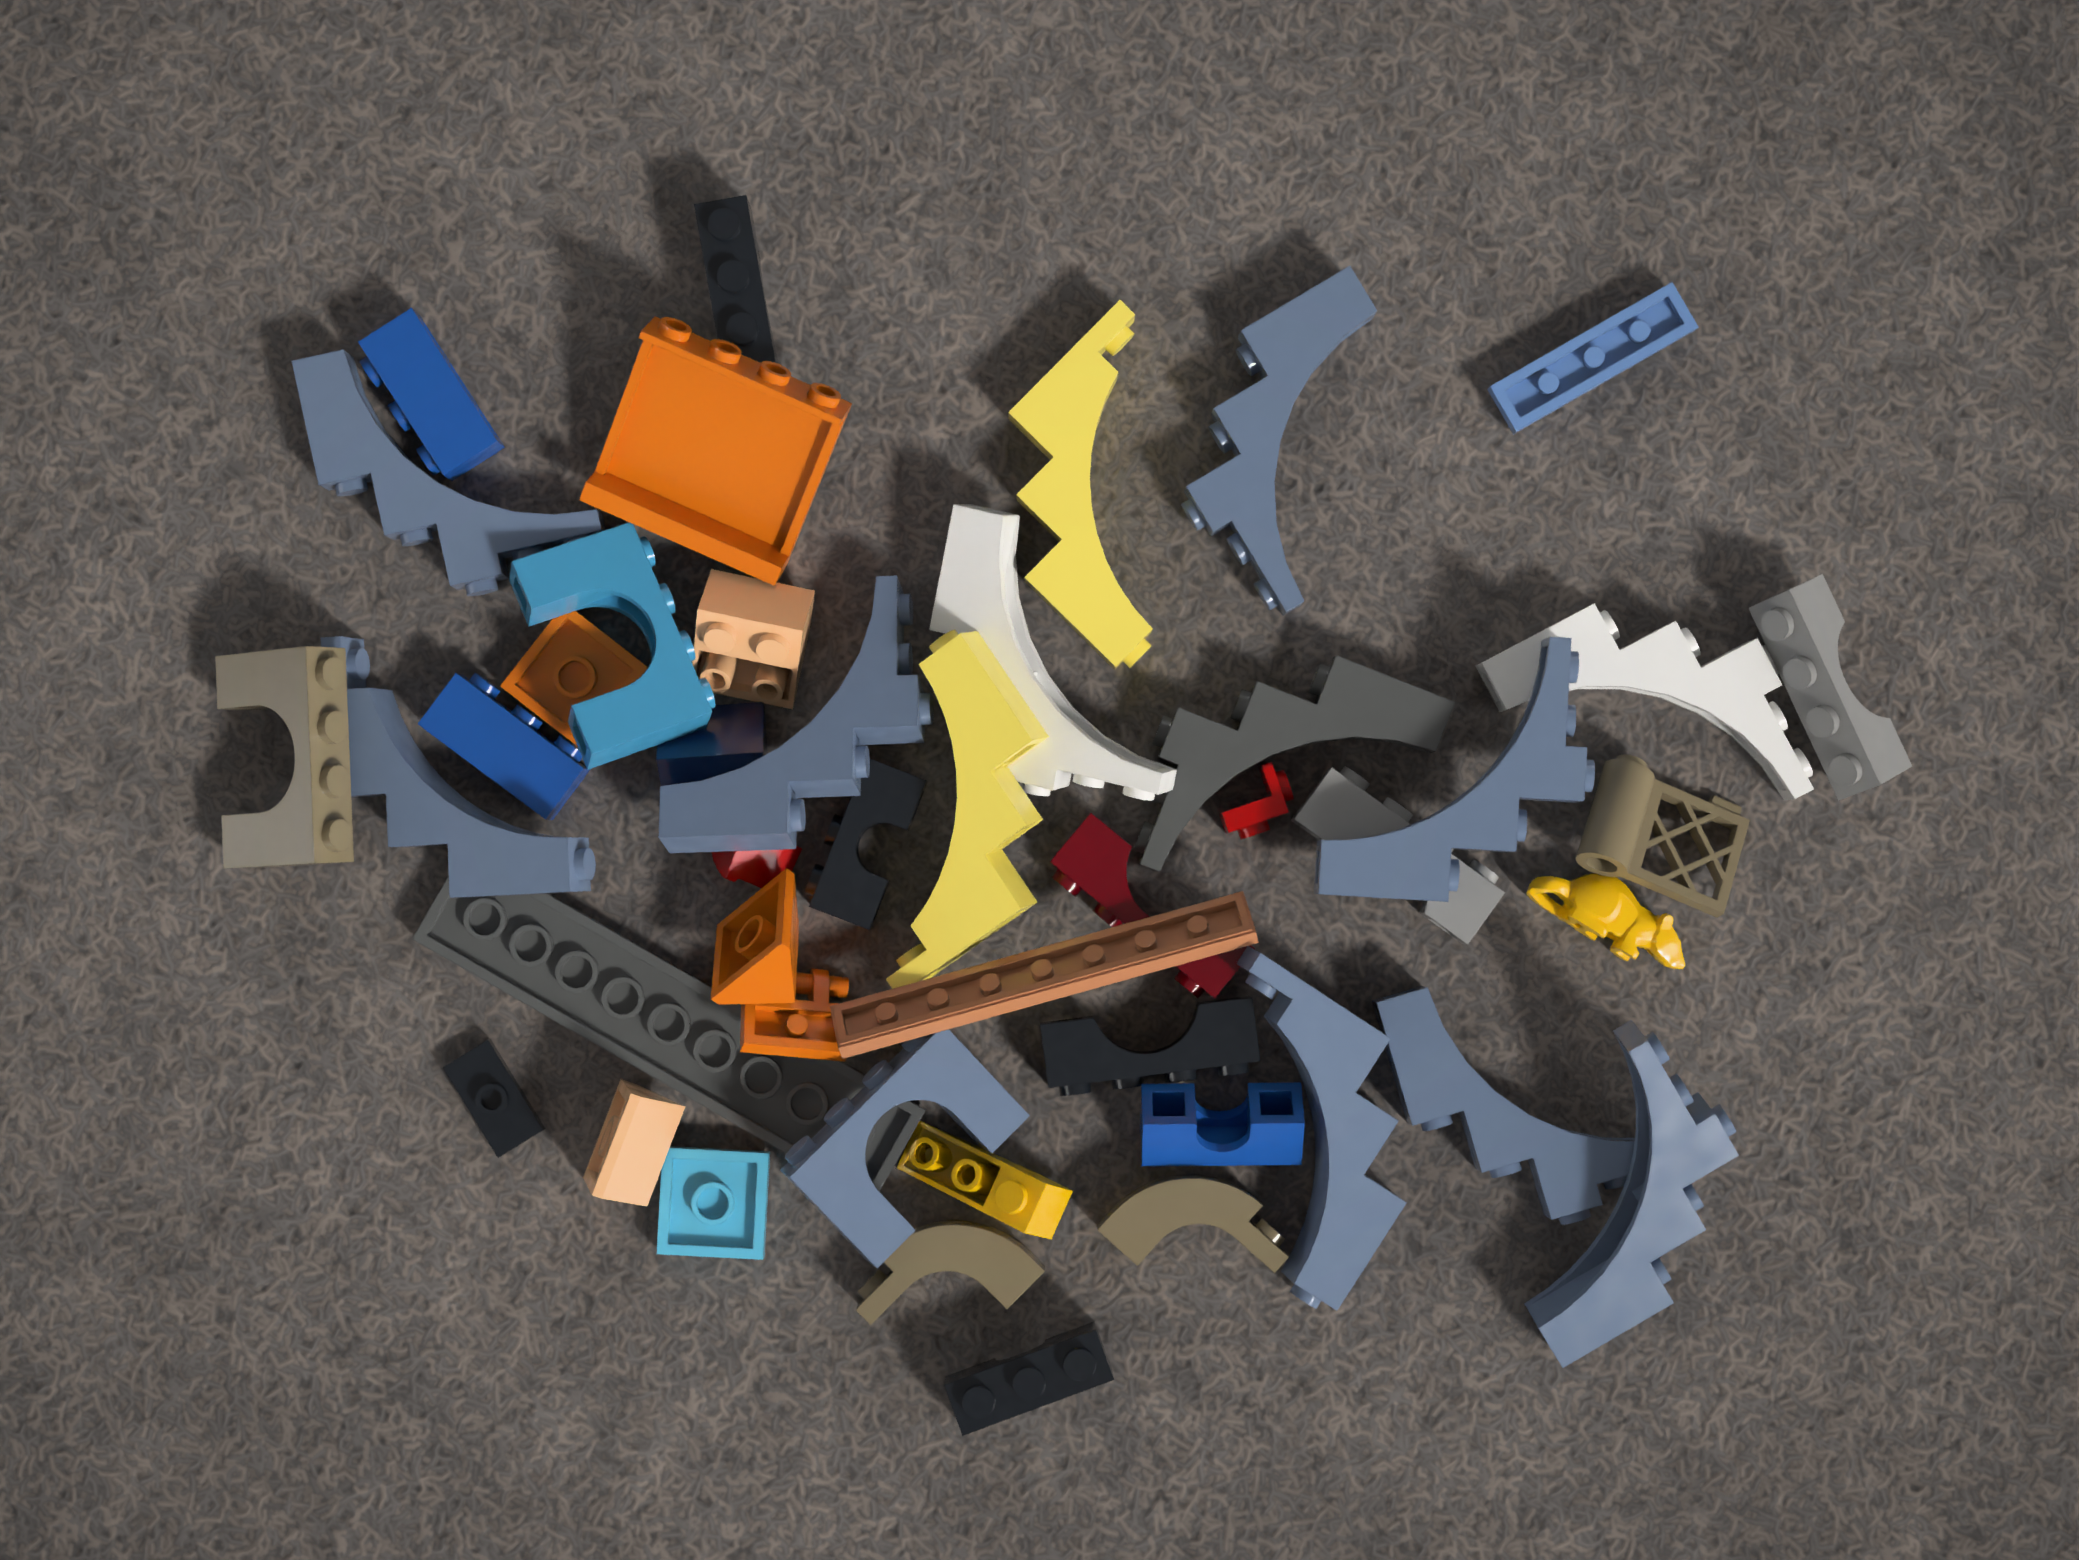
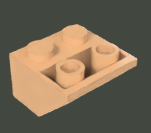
[692,569,815,709]

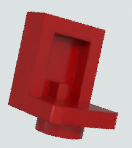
[1219,762,1294,840]

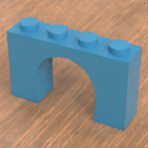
[509,522,716,770]

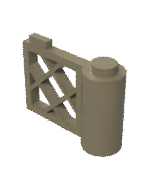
[1575,754,1750,918]

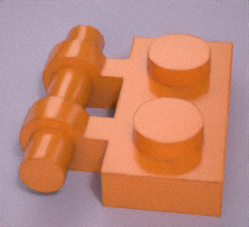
[740,968,849,1062]

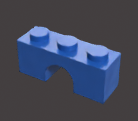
[1140,1082,1305,1166]

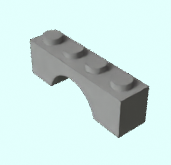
[1749,574,1912,801]
[1291,766,1505,945]

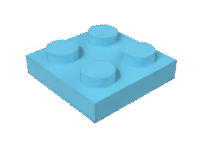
[657,1146,770,1260]

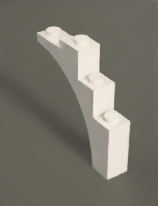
[929,504,1177,801]
[1476,603,1814,800]

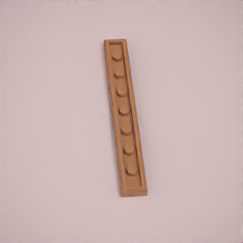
[830,891,1259,1059]

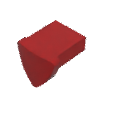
[712,846,802,888]

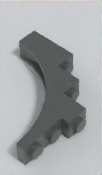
[1133,655,1455,872]

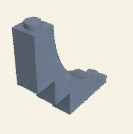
[321,636,596,898]
[1236,946,1407,1311]

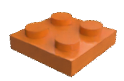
[500,611,648,747]

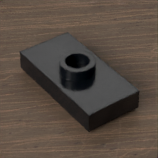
[443,1039,546,1158]

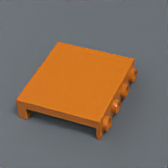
[579,316,852,586]

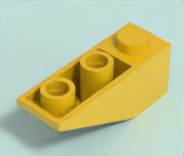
[897,1121,1073,1239]

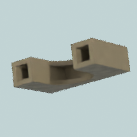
[215,646,354,869]

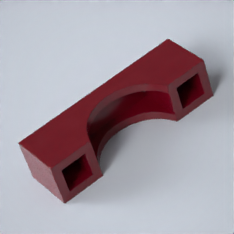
[1050,813,1255,998]

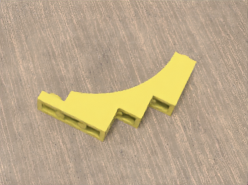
[1008,300,1153,670]
[886,629,1049,989]

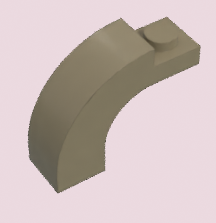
[1097,1174,1289,1273]
[856,1220,1045,1325]

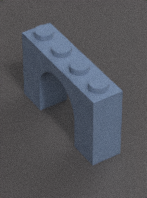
[780,1029,1030,1268]

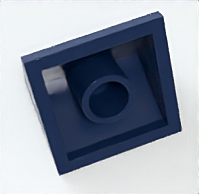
[656,702,768,786]

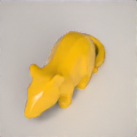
[1526,873,1685,969]

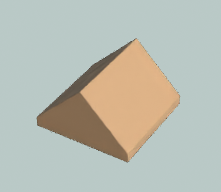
[583,1079,685,1206]

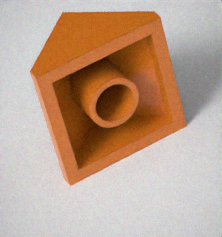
[711,868,799,1005]

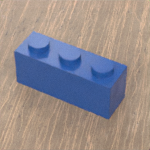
[358,308,505,481]
[418,672,590,820]

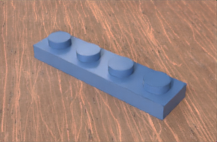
[1487,282,1699,435]

